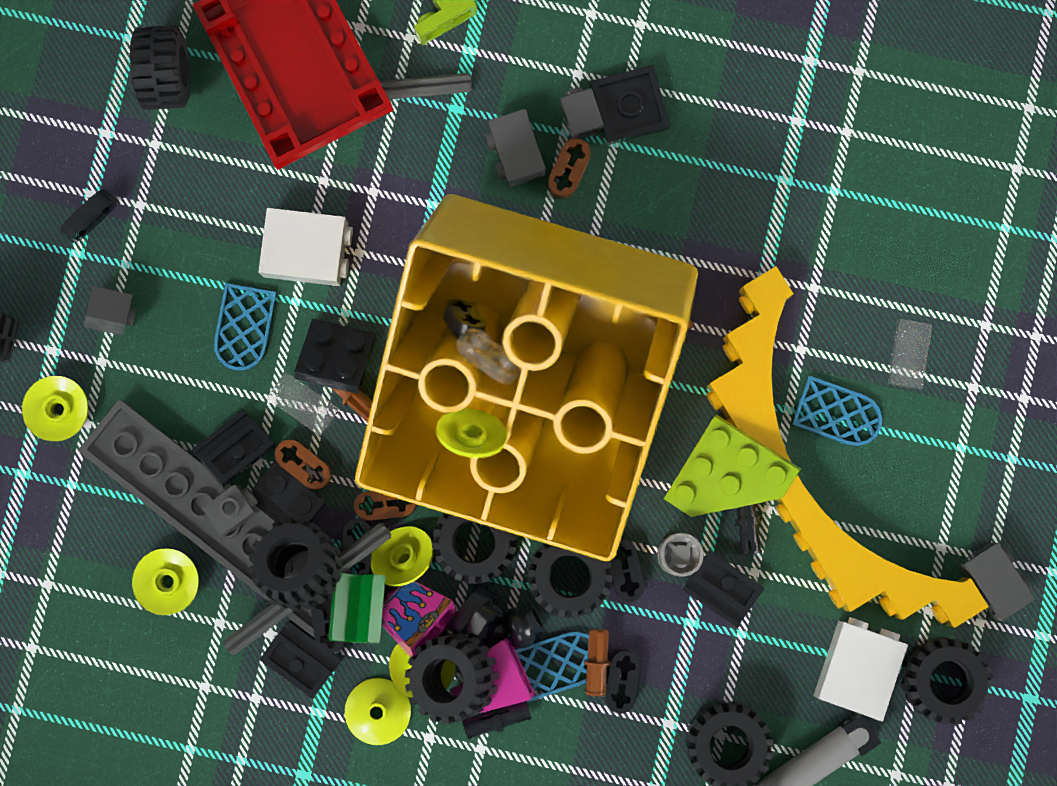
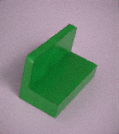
[329,573,385,644]

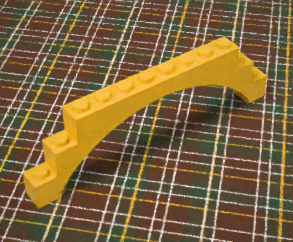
[706,266,989,628]

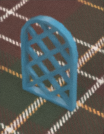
[214,283,277,371]
[791,375,882,446]
[516,632,589,702]

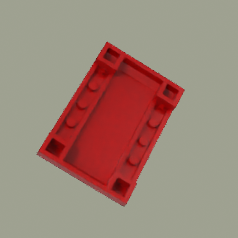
[192,0,394,170]

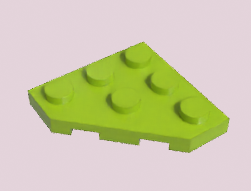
[664,415,801,517]

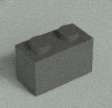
[484,109,546,188]
[957,543,1036,621]

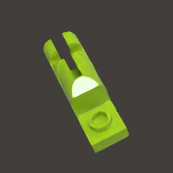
[414,0,477,46]

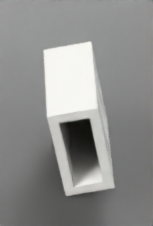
[258,208,353,286]
[813,617,908,721]

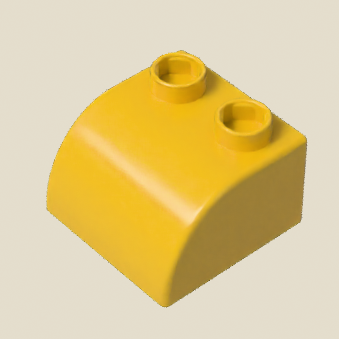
[355,194,698,561]

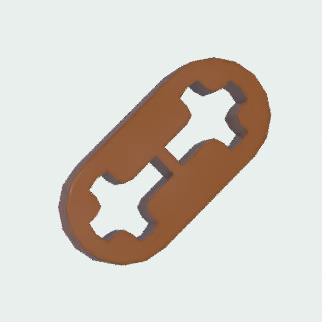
[548,138,591,199]
[275,440,332,490]
[354,491,417,521]

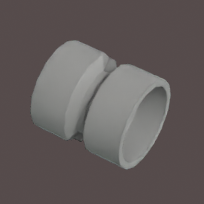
[657,533,704,577]

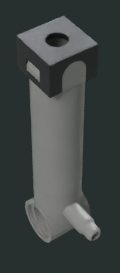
[752,712,881,786]

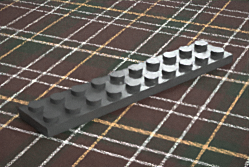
[78,399,341,654]

